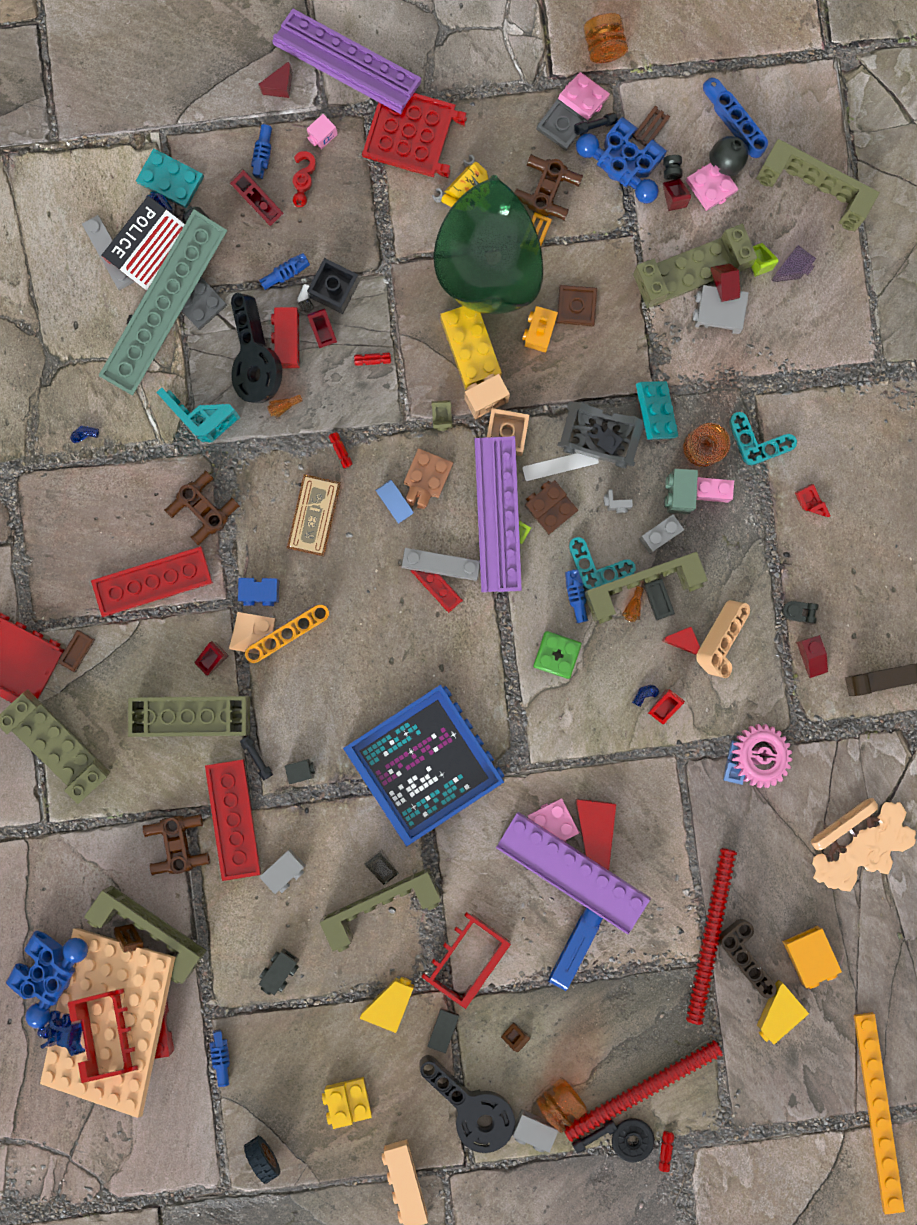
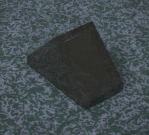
[364,849,399,885]

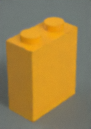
[782,926,842,989]

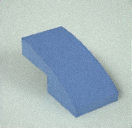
[375,480,414,524]
[723,740,745,785]

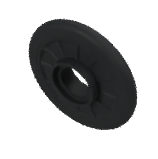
[612,1118,654,1163]

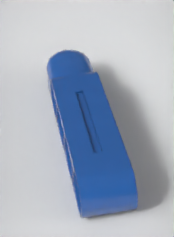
[703,78,768,158]
[548,907,603,991]

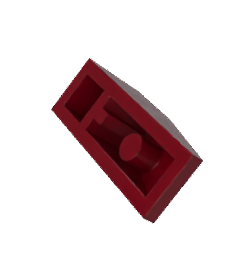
[229,168,284,226]

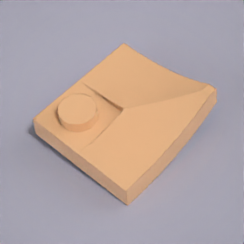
[229,612,276,654]

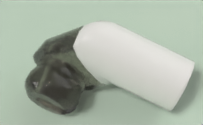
[297,284,314,312]

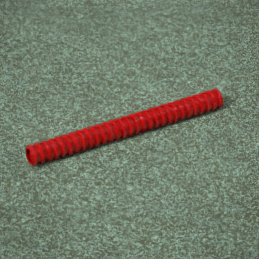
[686,848,737,1025]
[563,1040,723,1142]

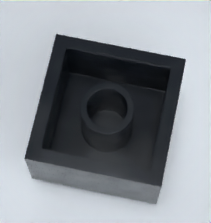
[307,258,360,314]

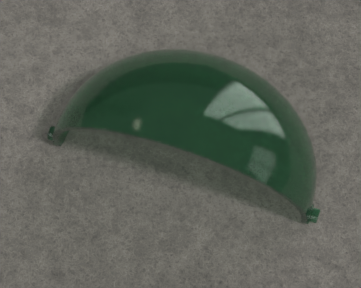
[434,175,543,315]

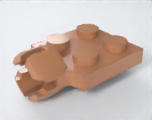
[404,448,453,509]

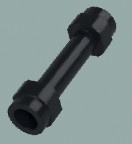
[574,113,618,135]
[240,735,273,781]
[572,1119,618,1154]

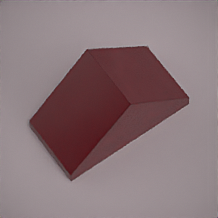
[258,62,293,98]
[663,179,691,211]
[710,263,740,302]
[307,308,337,348]
[194,641,229,676]

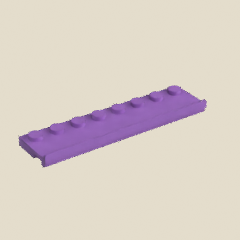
[272,9,421,114]
[474,436,522,592]
[496,812,651,934]

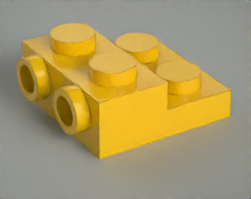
[322,1077,372,1129]

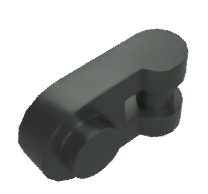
[782,601,819,624]

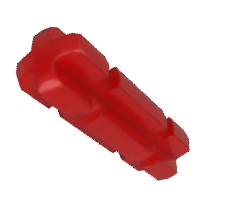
[354,352,391,366]
[329,432,353,469]
[659,1131,674,1172]

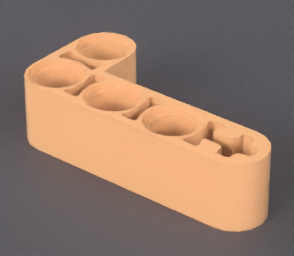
[697,600,750,678]

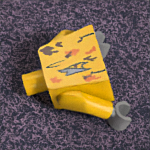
[432,155,491,212]

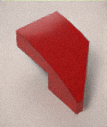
[795,484,831,517]

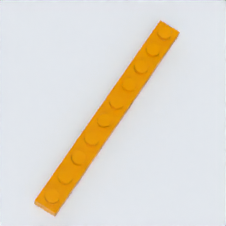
[854,1012,905,1215]

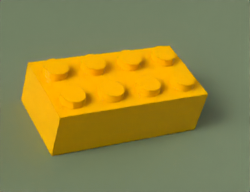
[440,302,502,390]

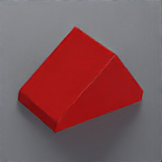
[662,627,700,655]
[648,689,685,725]

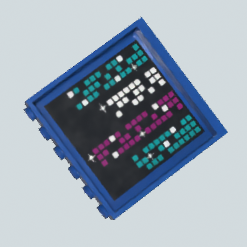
[343,685,505,847]

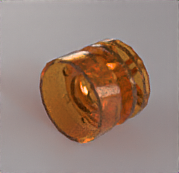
[583,13,628,63]
[683,423,731,467]
[536,1077,588,1133]

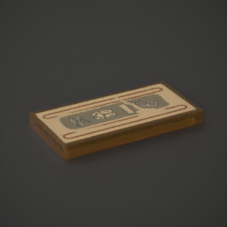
[287,474,341,557]

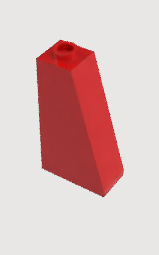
[576,799,616,870]

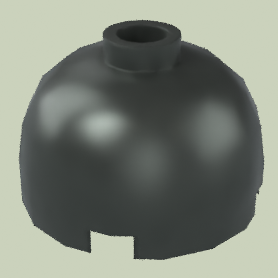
[709,136,748,176]

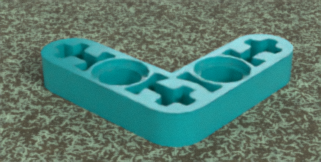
[729,412,797,465]
[569,537,636,590]

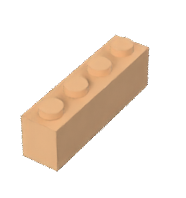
[382,1139,428,1225]

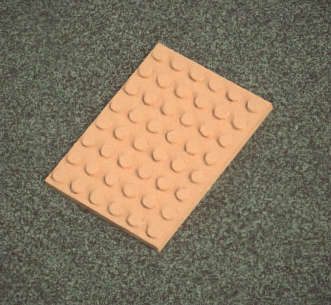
[40,928,176,1118]

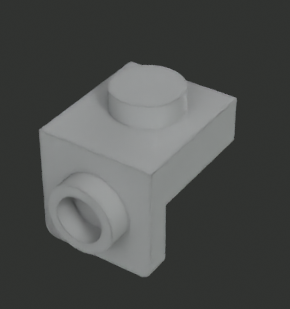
[604,489,633,513]

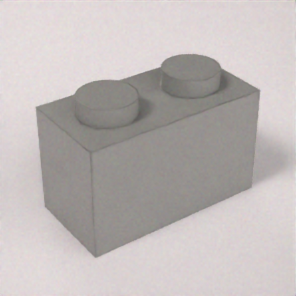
[639,514,684,554]
[260,848,306,894]
[513,1109,559,1153]

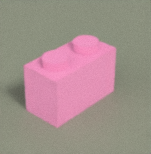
[696,477,734,503]

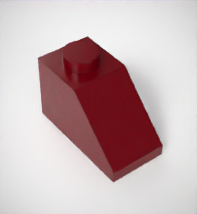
[796,635,828,678]

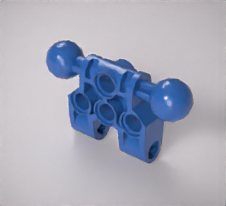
[576,117,667,204]
[6,931,88,1028]

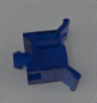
[40,1013,85,1056]

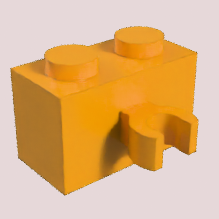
[522,306,558,353]

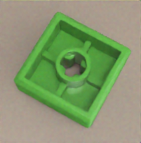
[533,631,582,679]

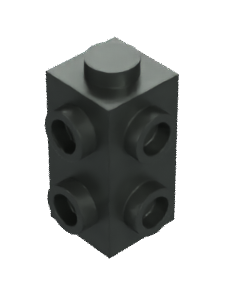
[259,948,299,996]

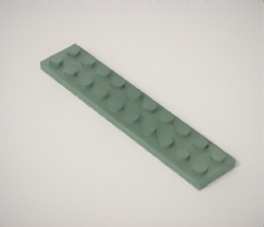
[98,209,227,396]

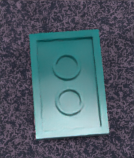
[136,148,204,208]
[636,381,678,440]

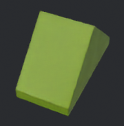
[751,243,778,277]

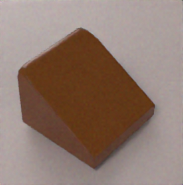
[501,1022,531,1052]

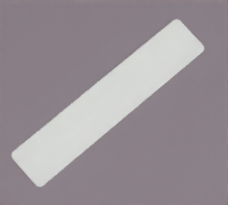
[522,453,599,481]

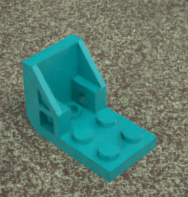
[156,387,241,443]

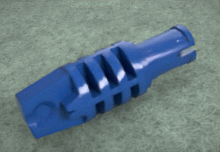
[251,124,272,179]
[259,253,310,290]
[565,569,589,623]
[210,1029,230,1087]

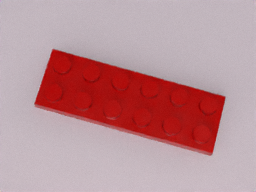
[91,546,213,617]
[205,759,261,881]

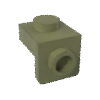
[431,400,452,431]

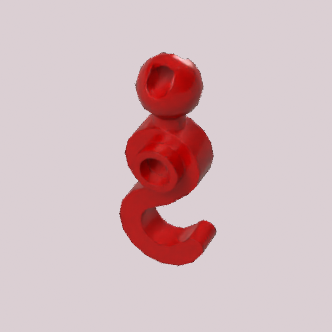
[292,151,316,208]

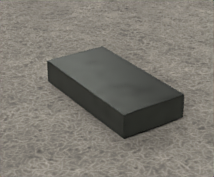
[643,578,675,621]
[427,1008,459,1054]

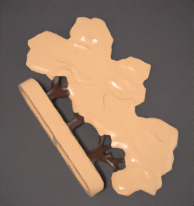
[811,798,916,891]

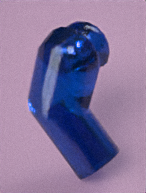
[146,191,173,211]
[70,426,99,443]
[632,684,659,707]
[37,1011,61,1039]

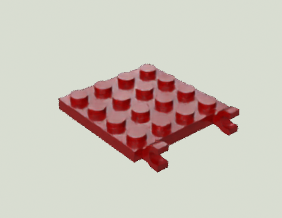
[362,93,467,178]

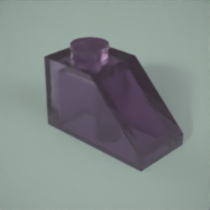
[772,245,816,282]

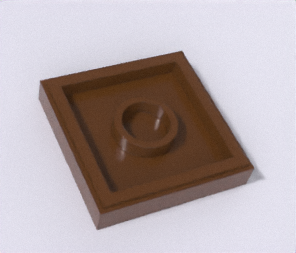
[556,285,597,326]

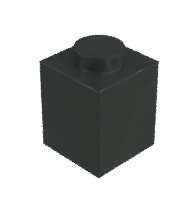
[285,759,316,785]

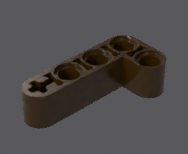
[845,663,917,696]
[718,919,777,998]

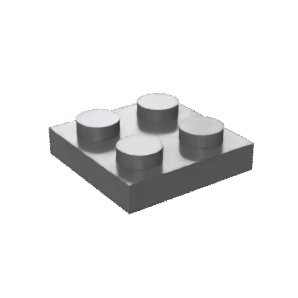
[536,99,589,151]
[182,277,227,331]

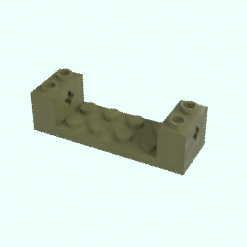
[756,139,880,232]
[633,223,757,309]
[584,552,708,624]
[0,689,110,804]
[128,696,250,737]
[320,868,441,952]
[84,885,207,984]

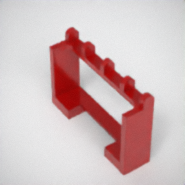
[421,912,511,1009]
[68,988,139,1083]

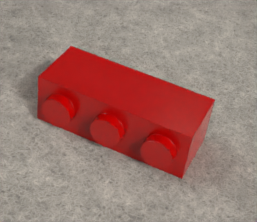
[271,307,300,368]

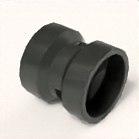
[663,155,683,180]

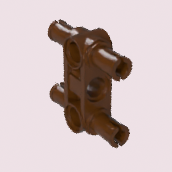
[512,154,583,221]
[164,470,240,545]
[143,814,210,876]

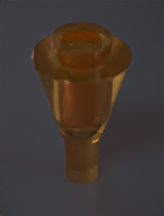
[267,394,302,419]
[622,587,644,622]

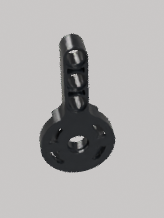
[231,292,282,403]
[419,1055,515,1153]

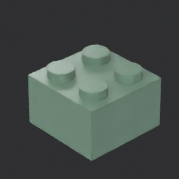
[664,469,698,514]

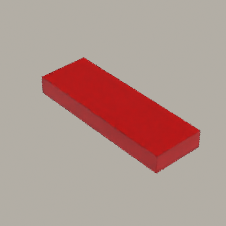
[410,570,463,613]

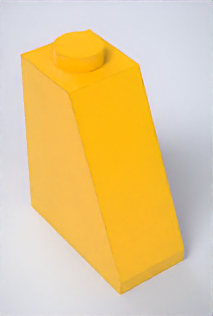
[360,977,414,1033]
[757,980,809,1044]

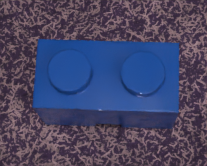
[238,578,279,606]

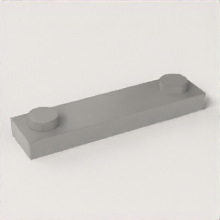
[82,215,134,290]
[401,548,480,581]

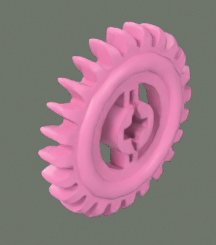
[731,724,792,788]

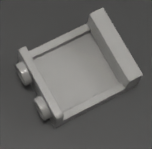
[692,285,749,334]

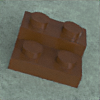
[525,480,579,535]

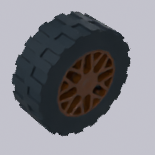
[244,1135,281,1184]

